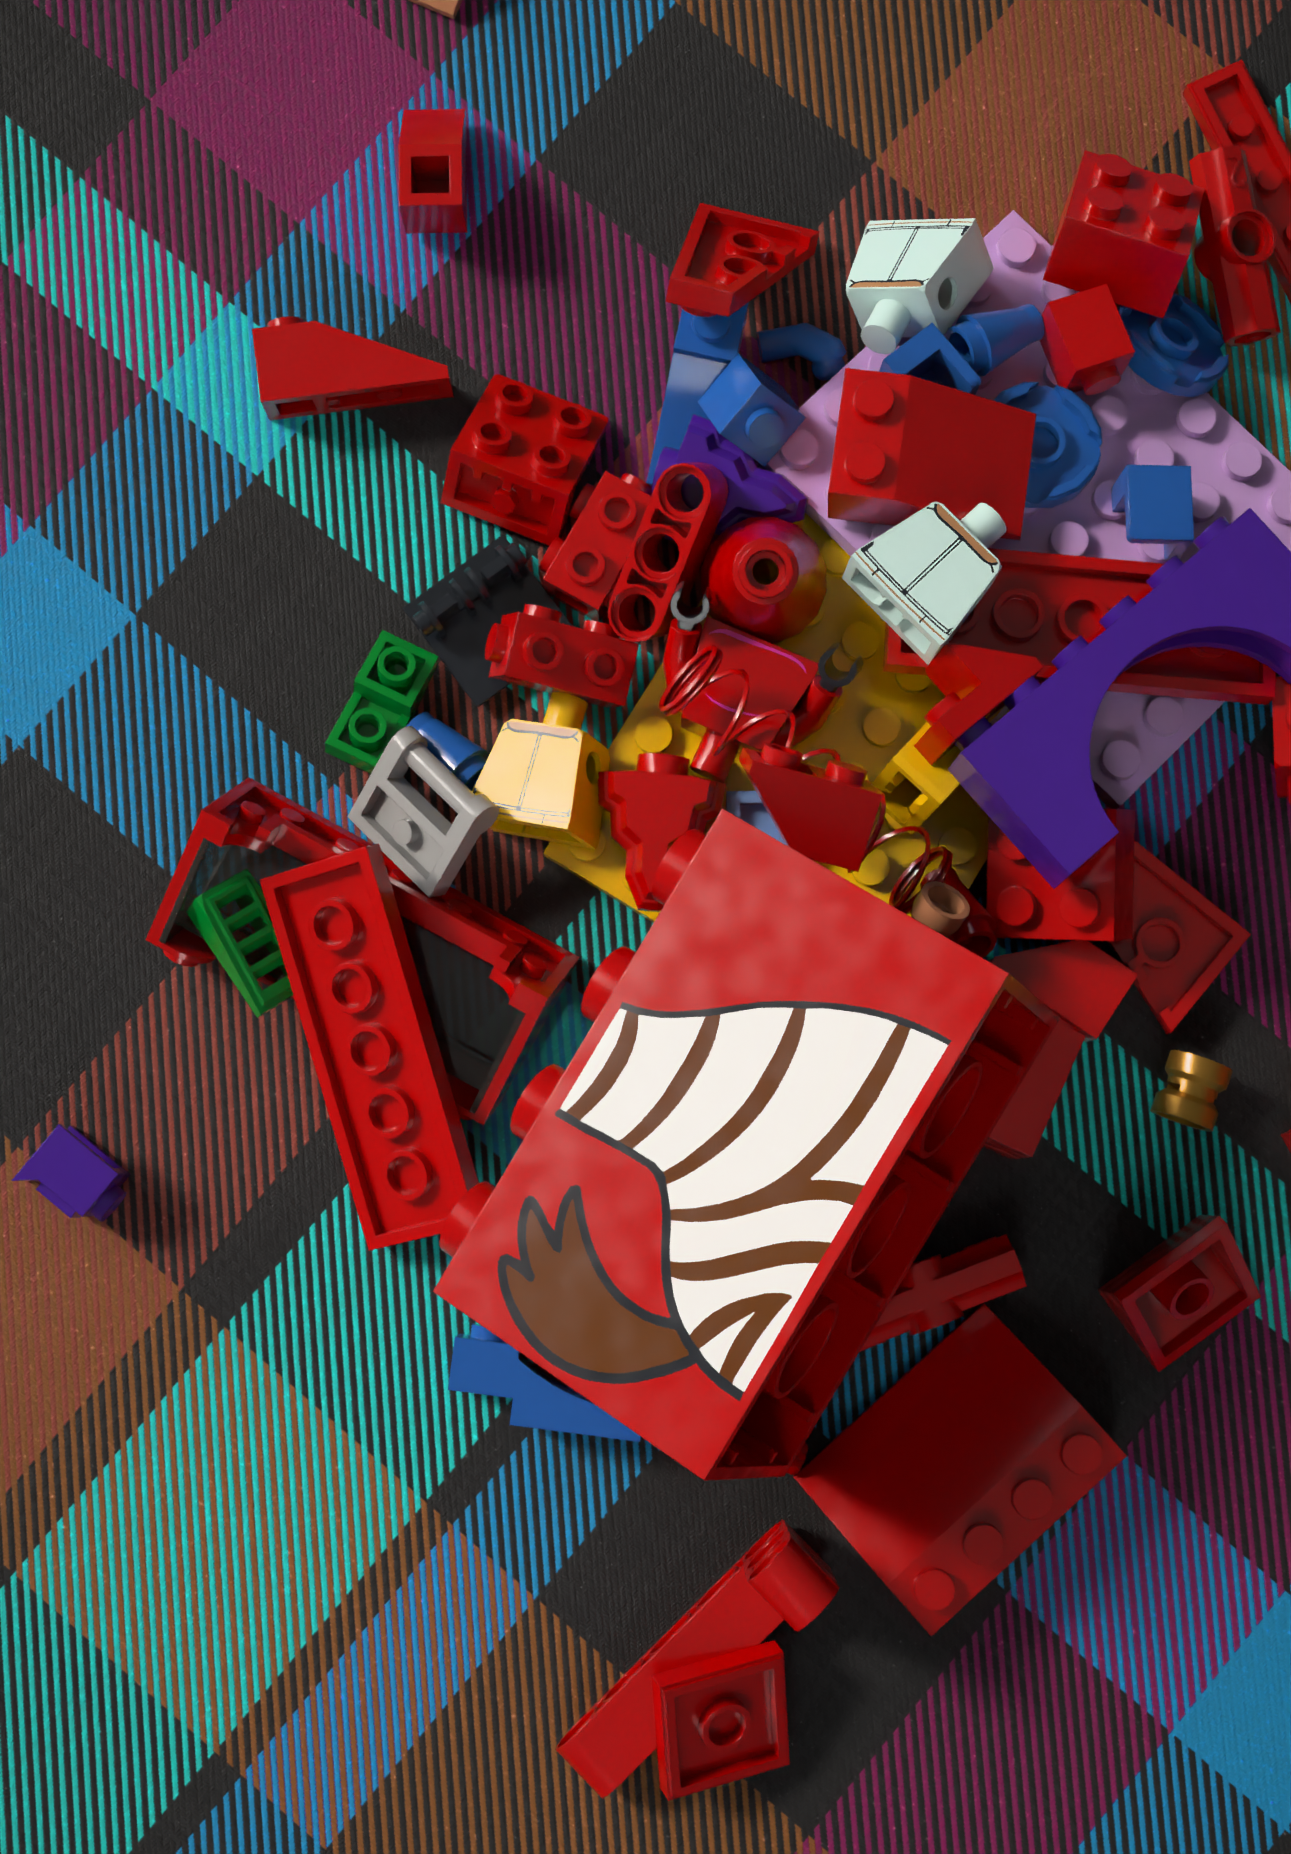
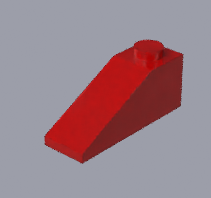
[252,316,454,420]

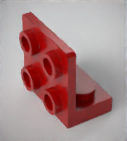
[441,374,609,546]

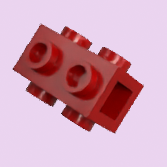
[539,471,652,622]
[485,604,639,708]

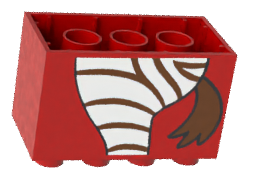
[433,808,1060,1481]

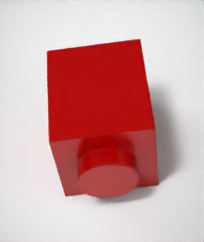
[1039,283,1135,395]

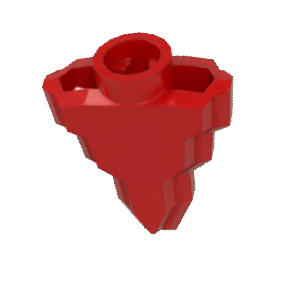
[598,753,726,912]

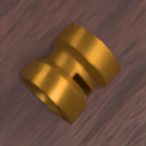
[1150,1050,1233,1132]

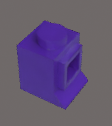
[11,1124,131,1222]

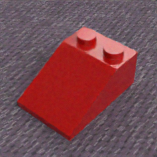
[828,368,1036,541]

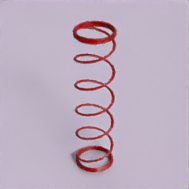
[659,645,953,914]

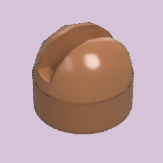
[911,881,970,938]

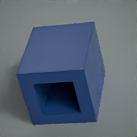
[698,353,806,467]

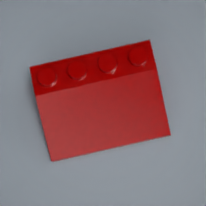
[793,1303,1127,1636]

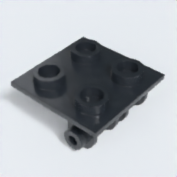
[402,535,572,708]

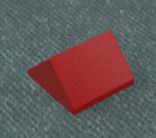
[1098,1215,1261,1372]

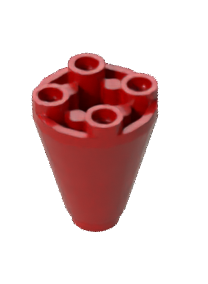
[701,517,827,644]

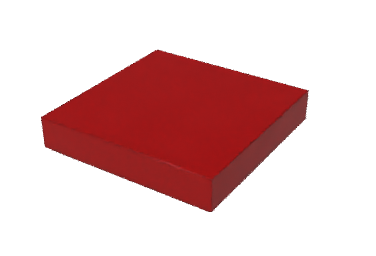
[651,1640,790,1801]

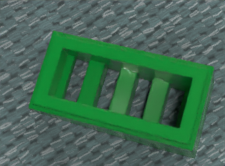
[186,868,293,1018]

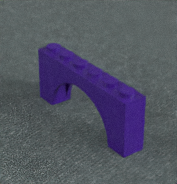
[948,508,1291,889]

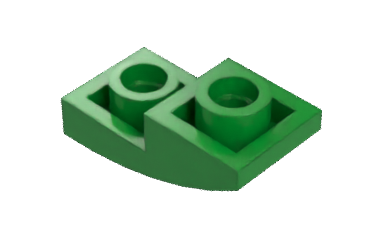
[325,630,439,774]

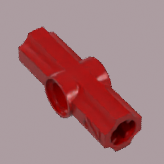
[1189,145,1281,347]
[860,1234,1027,1351]

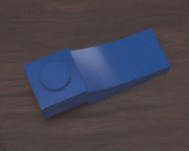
[646,302,749,487]
[448,1324,641,1442]

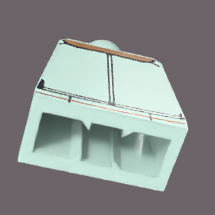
[846,218,994,354]
[842,502,1007,665]

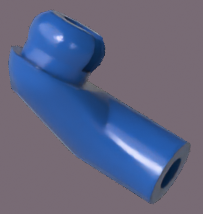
[756,323,846,381]

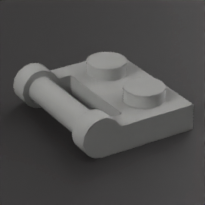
[347,726,499,898]

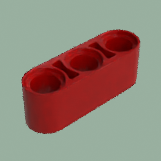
[607,462,729,642]

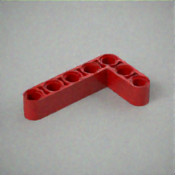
[555,1520,839,1799]

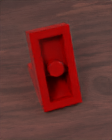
[914,643,1044,766]

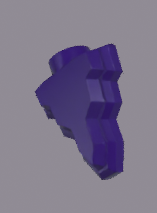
[652,414,809,541]

